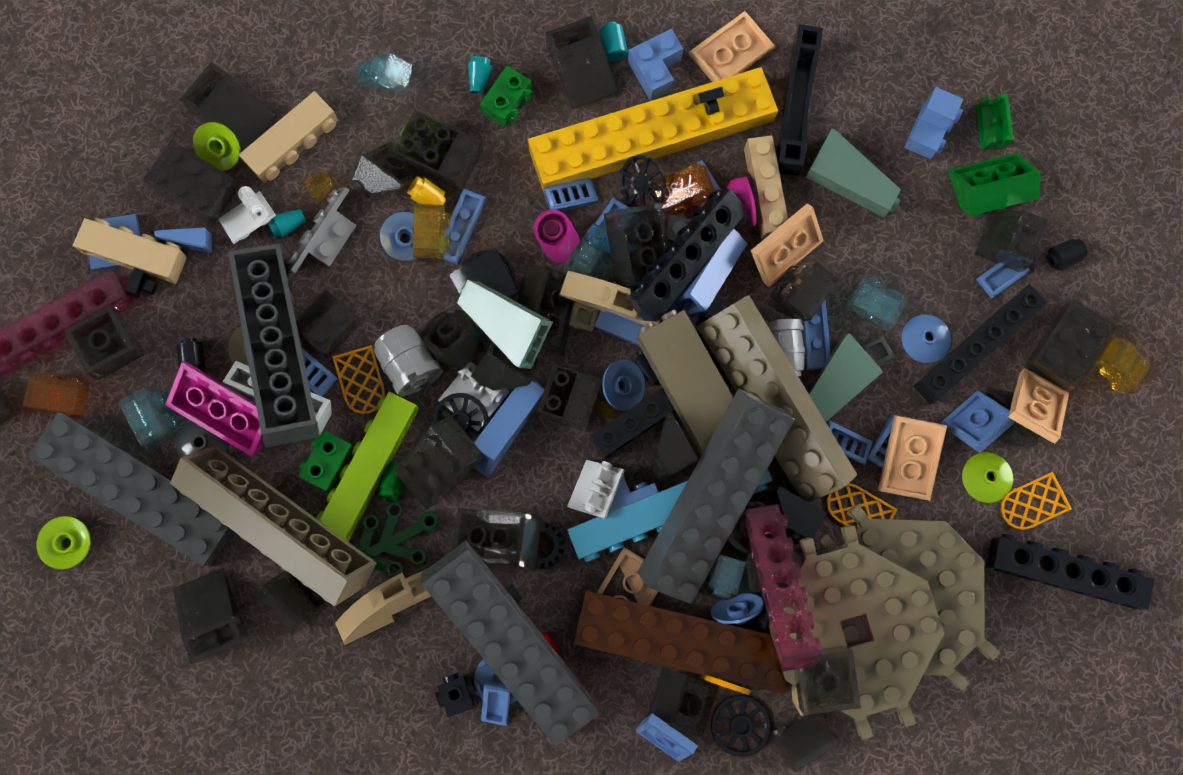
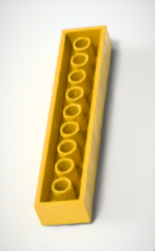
[528,67,778,193]

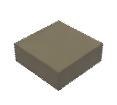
[567,301,599,333]

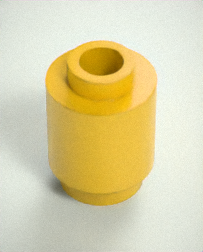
[407,176,446,212]

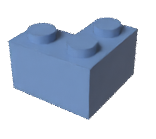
[628,29,683,101]
[904,87,963,159]

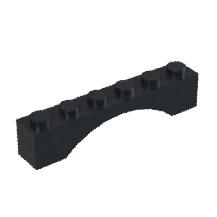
[776,24,823,176]

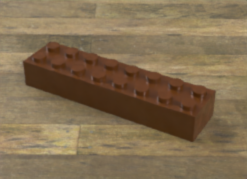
[573,591,786,694]

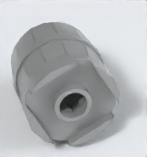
[765,319,805,377]
[374,325,443,397]

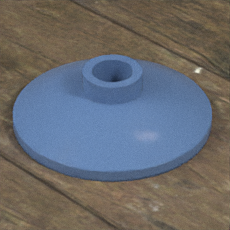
[380,212,431,261]
[902,315,951,363]
[602,360,645,411]
[711,593,764,625]

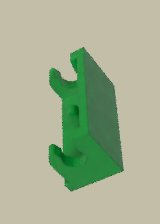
[975,94,1014,150]

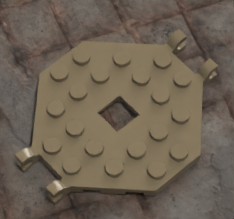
[816,505,1000,691]
[769,525,944,740]

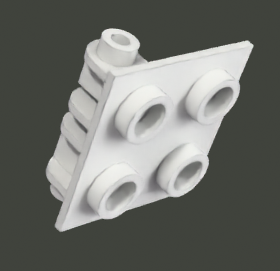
[219,186,276,244]
[438,361,510,431]
[567,460,625,519]

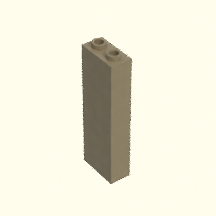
[635,310,733,456]

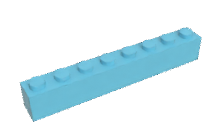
[567,469,772,562]

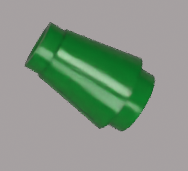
[377,461,405,501]

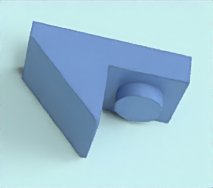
[609,476,658,512]

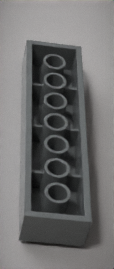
[228,243,319,448]
[637,389,795,604]
[28,412,234,567]
[422,540,599,747]

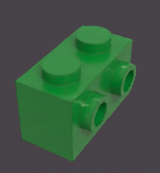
[480,66,533,128]
[299,431,354,493]

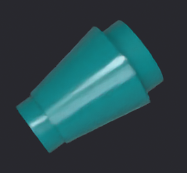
[468,56,492,95]
[267,209,306,239]

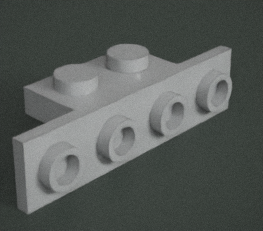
[285,187,356,273]

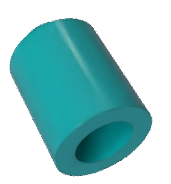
[599,22,628,62]

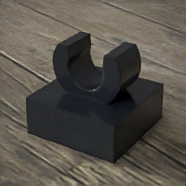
[693,87,725,115]
[125,267,157,298]

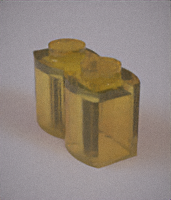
[413,204,450,259]
[1095,337,1150,394]

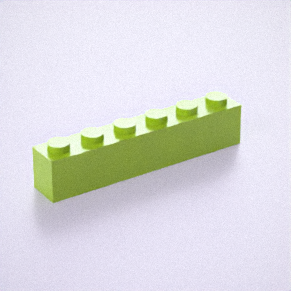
[316,392,419,542]

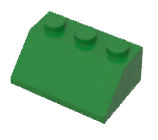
[948,153,1041,216]

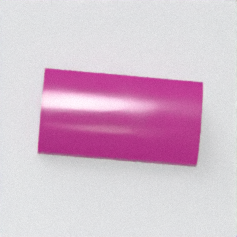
[165,361,264,457]

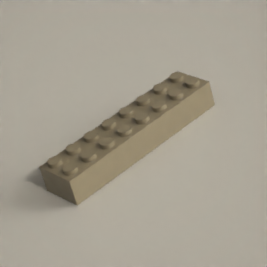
[696,295,857,503]
[170,445,376,606]

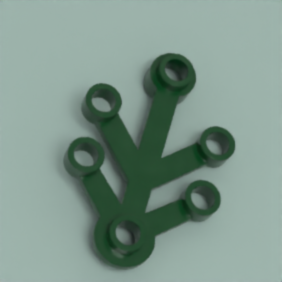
[355,502,441,577]

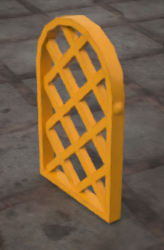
[333,345,385,414]
[1001,472,1072,530]
[826,483,898,529]
[700,675,751,695]

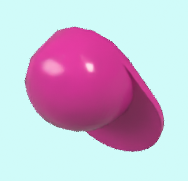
[727,176,756,226]
[533,209,580,263]

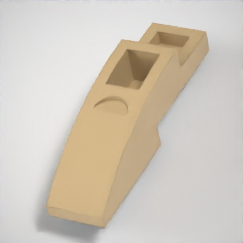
[559,271,660,326]
[335,568,431,645]

